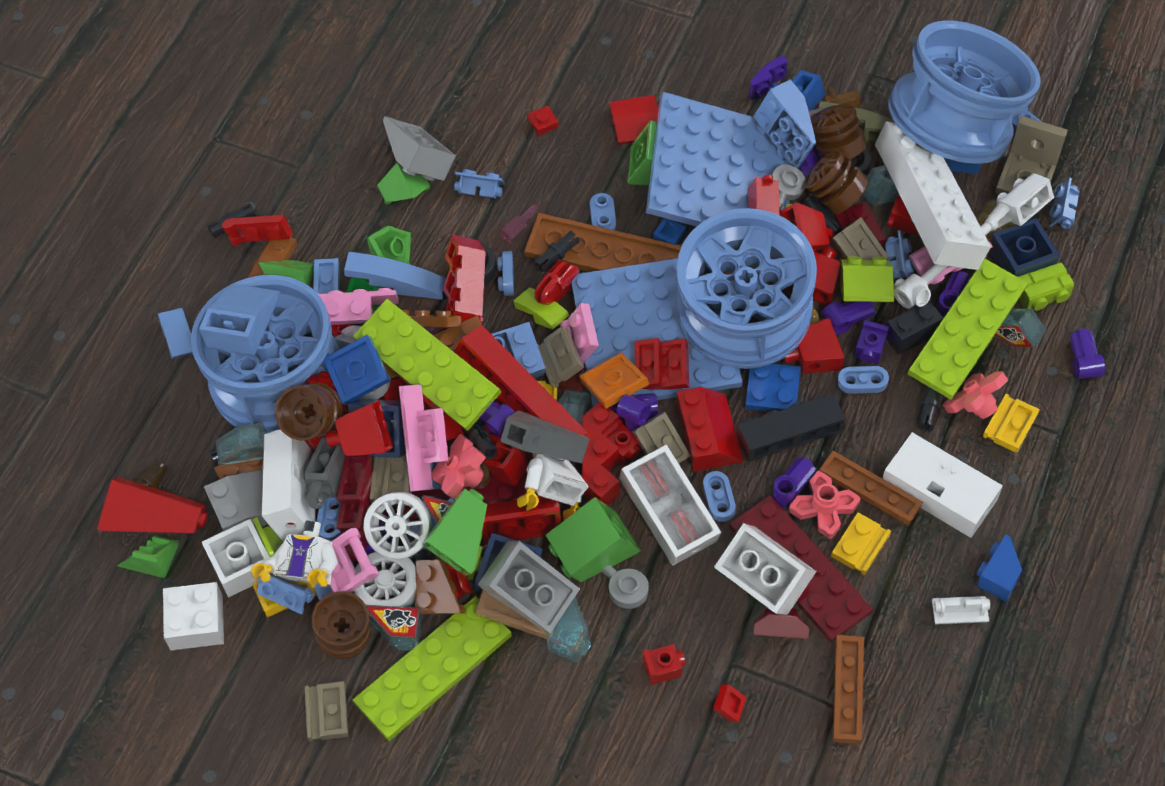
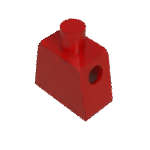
[780,203,833,252]
[787,247,841,306]
[782,318,844,374]
[326,400,393,456]

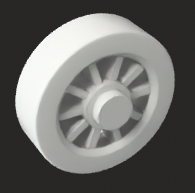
[364,492,432,560]
[353,552,416,615]

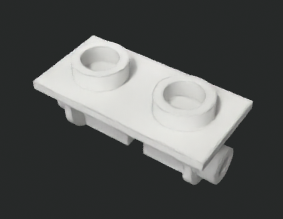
[932,596,990,624]

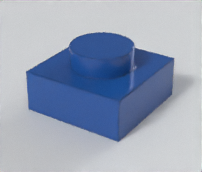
[653,218,686,245]

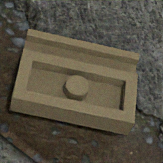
[831,218,889,260]
[537,326,584,388]
[632,412,690,464]
[370,455,410,504]
[305,681,349,742]

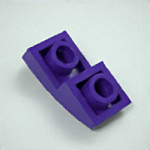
[749,55,788,100]

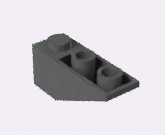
[501,410,590,463]

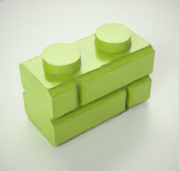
[1018,262,1074,311]

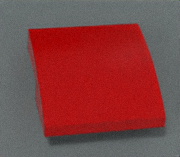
[609,95,659,145]
[634,338,689,390]

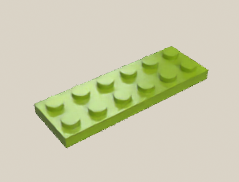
[908,259,1028,400]
[353,299,501,431]
[353,596,512,741]

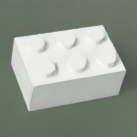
[714,523,817,615]

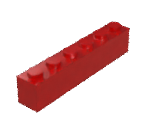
[454,325,588,436]

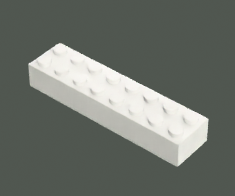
[875,122,991,270]

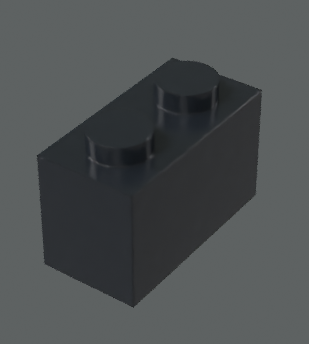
[886,300,944,355]

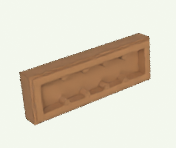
[475,589,556,640]

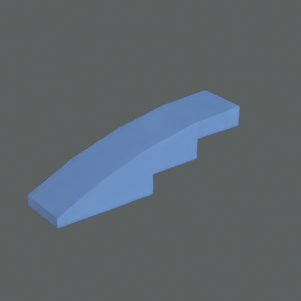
[344,252,446,299]

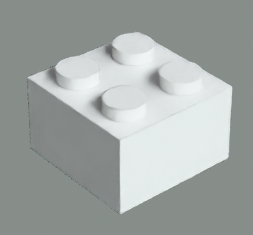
[202,519,270,598]
[163,582,224,650]

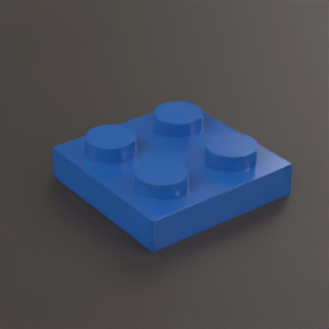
[324,335,391,405]
[745,364,800,412]

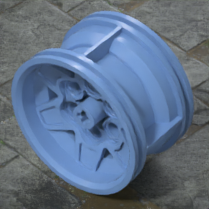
[888,21,1041,164]
[677,208,817,369]
[191,275,340,435]

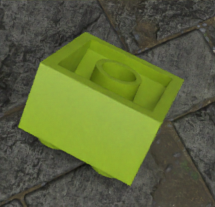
[840,256,894,302]

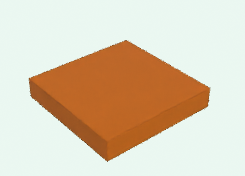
[579,352,649,409]

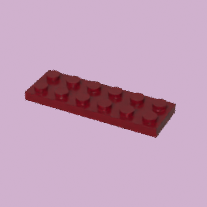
[729,495,873,644]

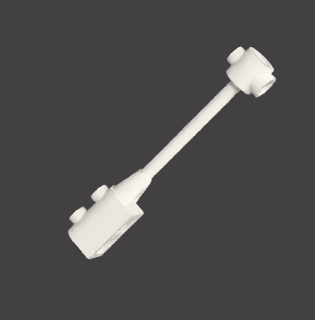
[894,173,1054,309]

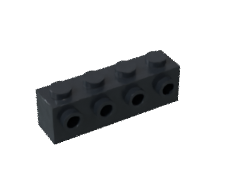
[737,394,846,462]

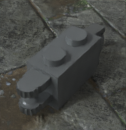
[305,437,345,509]

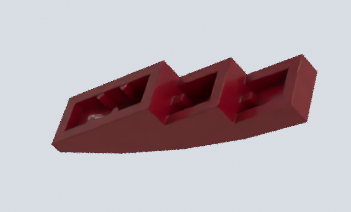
[336,454,372,561]

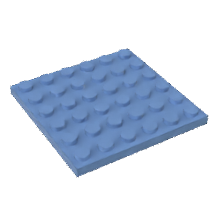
[646,92,792,227]
[571,258,742,407]

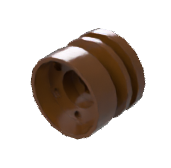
[810,104,867,160]
[804,150,869,215]
[275,383,343,441]
[312,591,371,659]

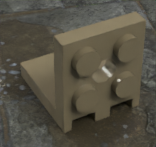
[995,116,1068,194]

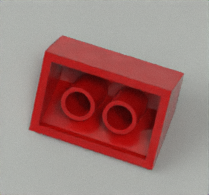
[676,387,743,472]
[482,496,561,545]

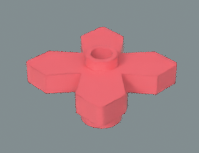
[942,371,1008,419]
[431,434,485,499]
[789,471,861,539]

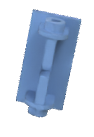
[454,170,505,199]
[1049,178,1080,229]
[885,230,914,282]
[257,573,314,614]

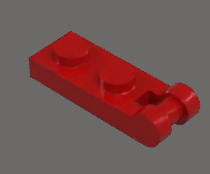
[222,215,293,246]

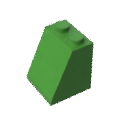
[627,120,657,185]
[422,489,487,576]
[546,497,641,582]

